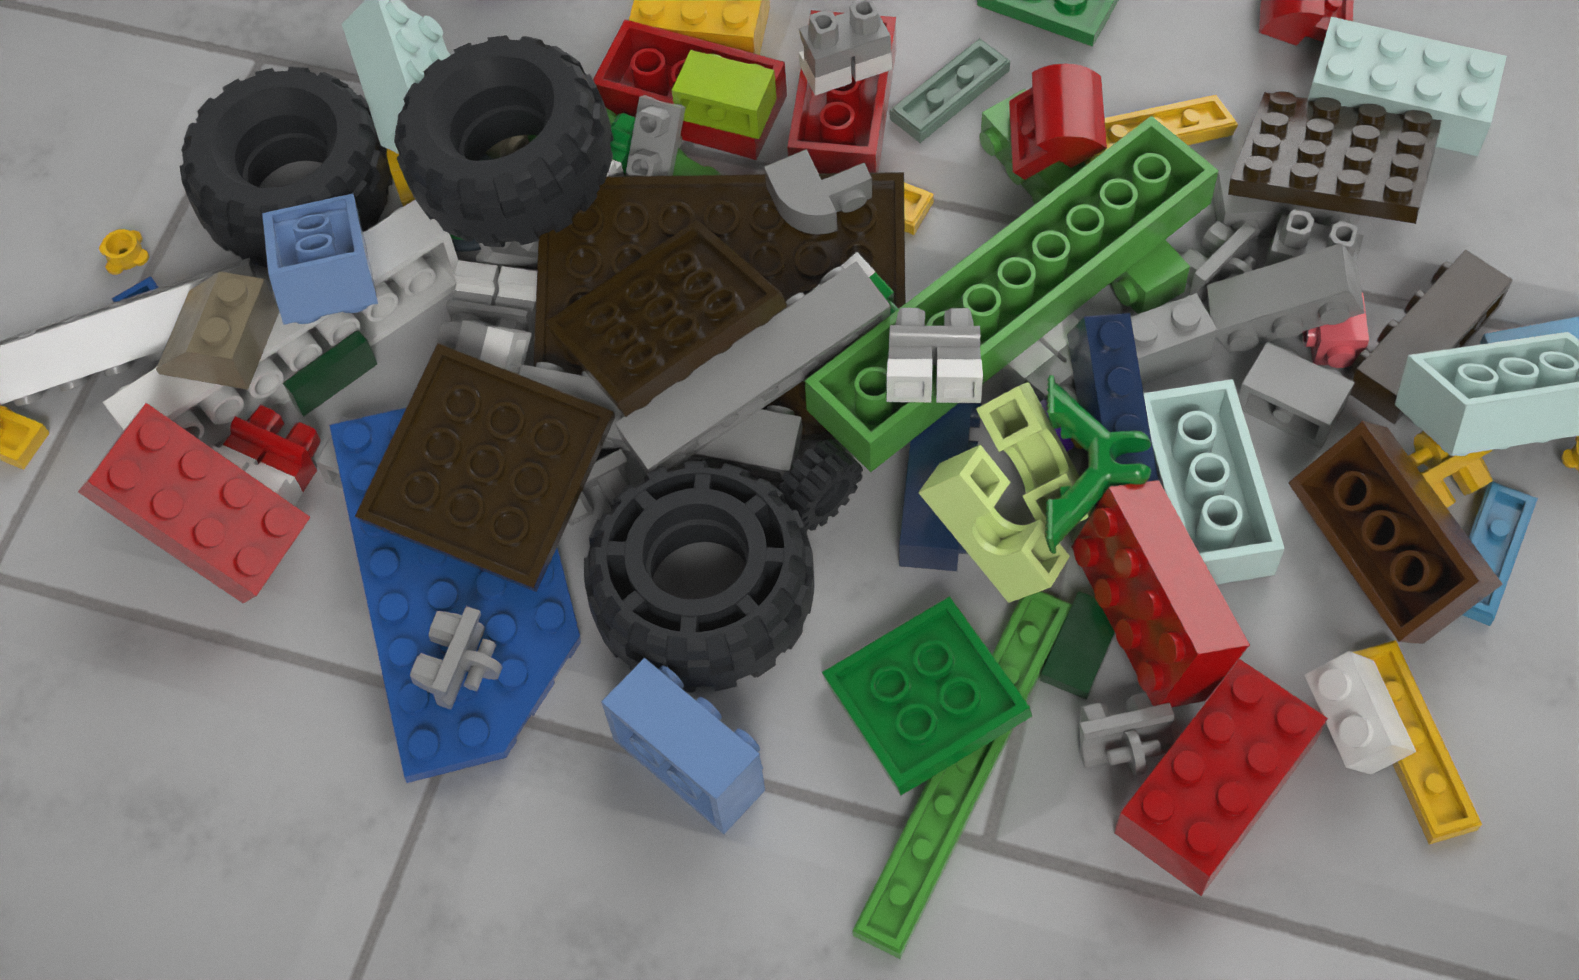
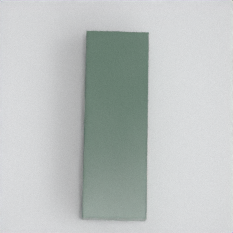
[890,38,1010,143]

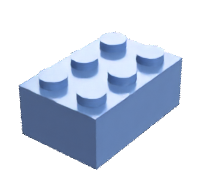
[601,658,765,834]

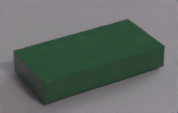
[283,330,377,417]
[1040,591,1115,700]

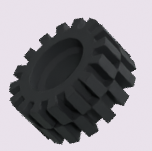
[777,440,863,531]

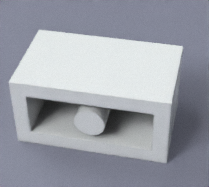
[1305,651,1416,775]

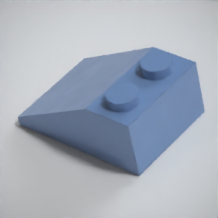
[262,193,378,325]

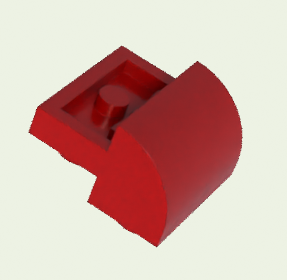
[1259,0,1354,46]
[1009,63,1107,180]

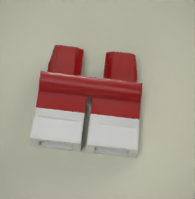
[211,405,321,506]

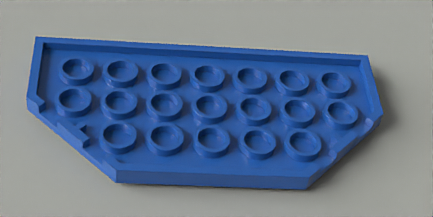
[329,407,581,783]

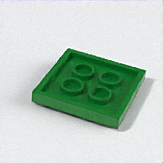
[822,596,1032,796]

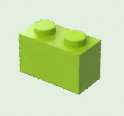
[672,50,777,139]

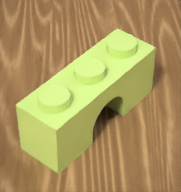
[976,381,1096,526]
[918,445,1070,603]

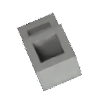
[764,149,872,234]

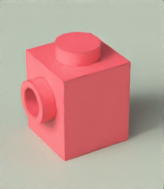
[1303,293,1369,368]

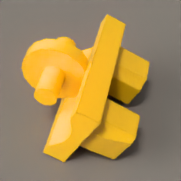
[1408,431,1493,508]

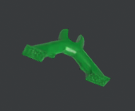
[1045,375,1152,554]

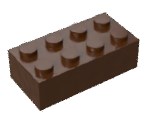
[1288,421,1503,644]

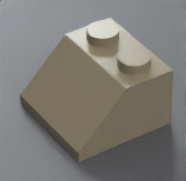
[156,271,279,390]

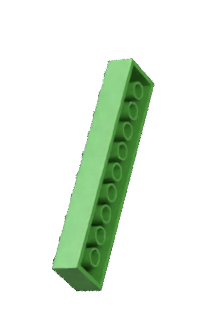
[805,116,1219,472]

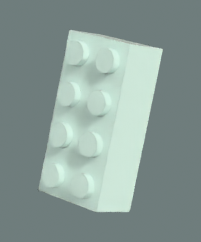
[342,0,450,154]
[1308,17,1507,156]
[1395,332,1579,456]
[1144,379,1285,584]

